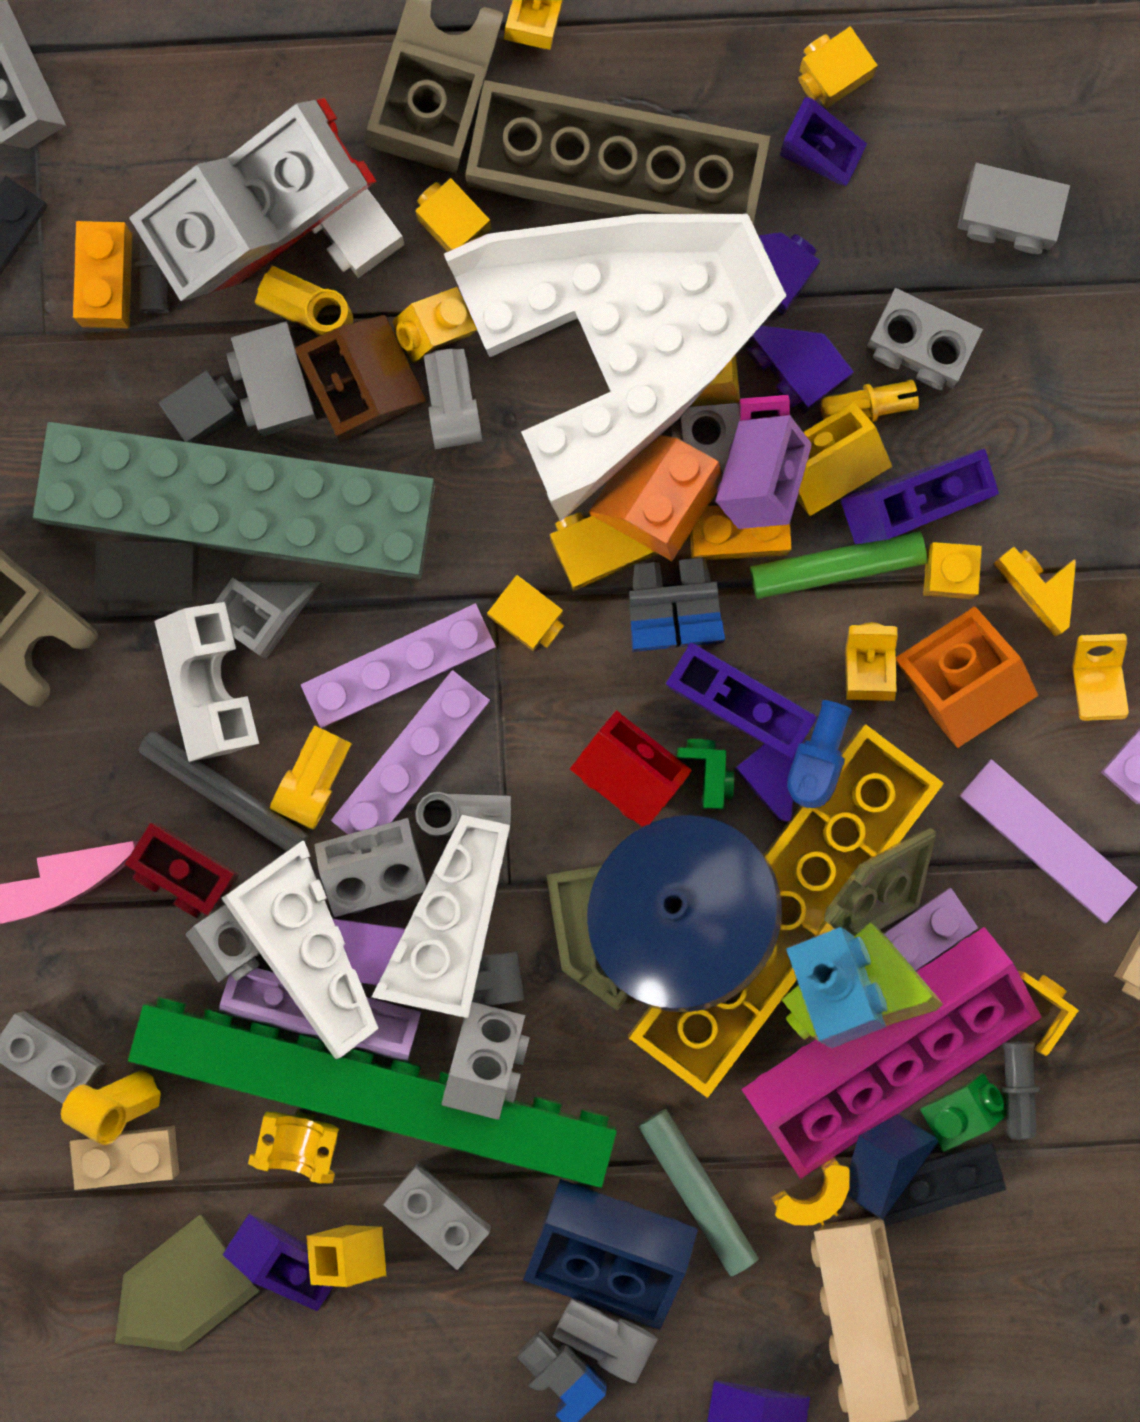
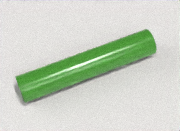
[750,531,927,599]

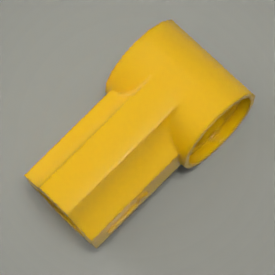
[255,265,353,336]
[270,725,352,830]
[61,1070,161,1145]

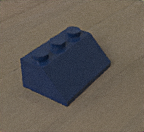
[523,1179,698,1330]

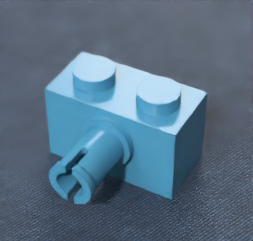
[786,927,887,1049]

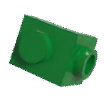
[676,739,734,809]
[920,1073,1006,1152]

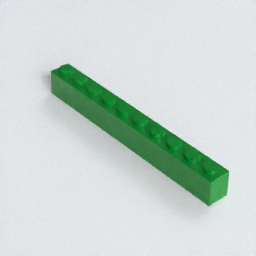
[128,996,617,1188]

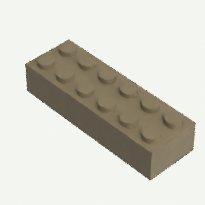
[465,80,771,224]

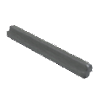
[138,731,308,851]

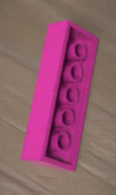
[741,927,1042,1179]

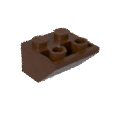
[294,315,427,443]

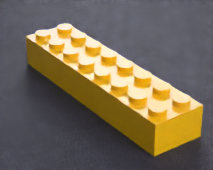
[628,724,944,1098]

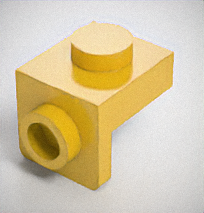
[504,0,563,50]
[393,287,477,363]
[845,622,898,701]

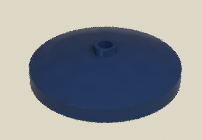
[587,815,782,1012]

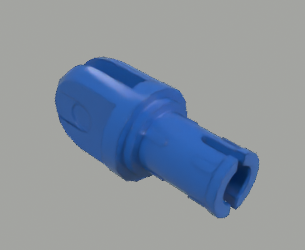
[787,700,852,808]

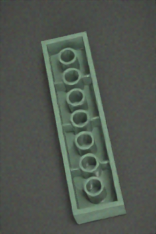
[33,422,436,580]

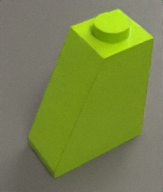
[782,922,943,1041]

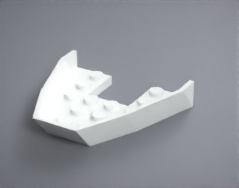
[444,214,786,522]

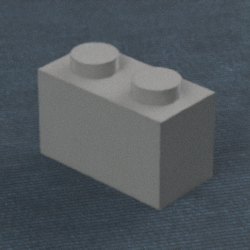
[957,163,1070,254]
[226,321,317,437]

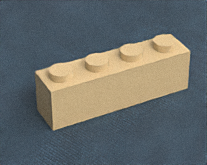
[811,1216,919,1422]

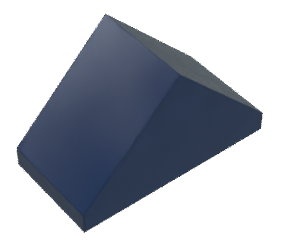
[846,1114,938,1220]

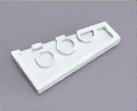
[372,815,510,1018]
[222,840,379,1059]

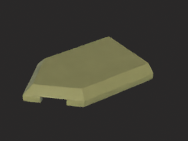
[824,828,936,936]
[546,866,629,1011]
[115,1213,261,1352]

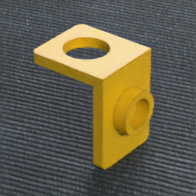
[1072,634,1129,721]
[1018,971,1079,1056]

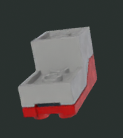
[129,98,377,301]

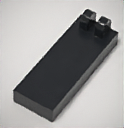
[883,1140,1007,1226]

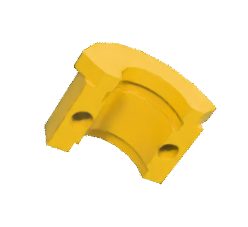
[248,1110,339,1184]
[771,1157,850,1226]

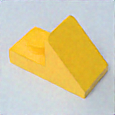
[993,547,1076,637]

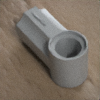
[424,349,483,449]
[415,792,511,838]
[553,1298,658,1383]

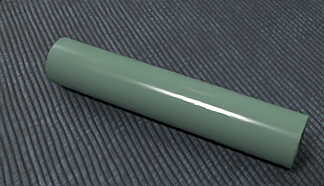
[638,1108,759,1277]

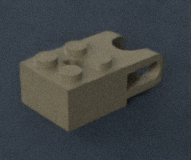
[364,0,503,174]
[0,549,98,707]

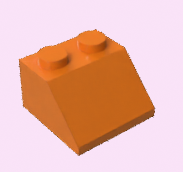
[589,435,723,561]
[896,606,1038,748]

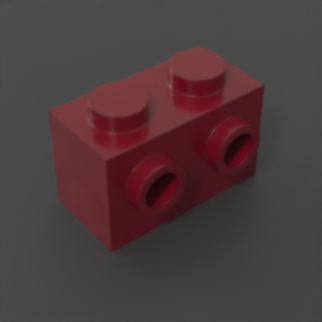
[125,822,239,919]

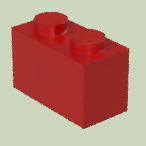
[570,710,692,827]

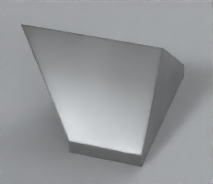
[214,577,321,660]

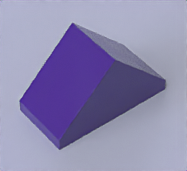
[779,97,867,186]
[734,744,795,822]
[707,1380,810,1422]

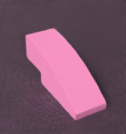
[0,841,138,924]

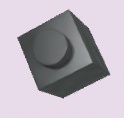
[159,370,238,444]

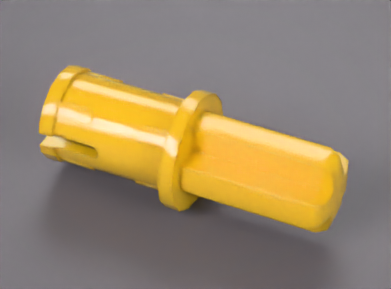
[820,379,919,422]

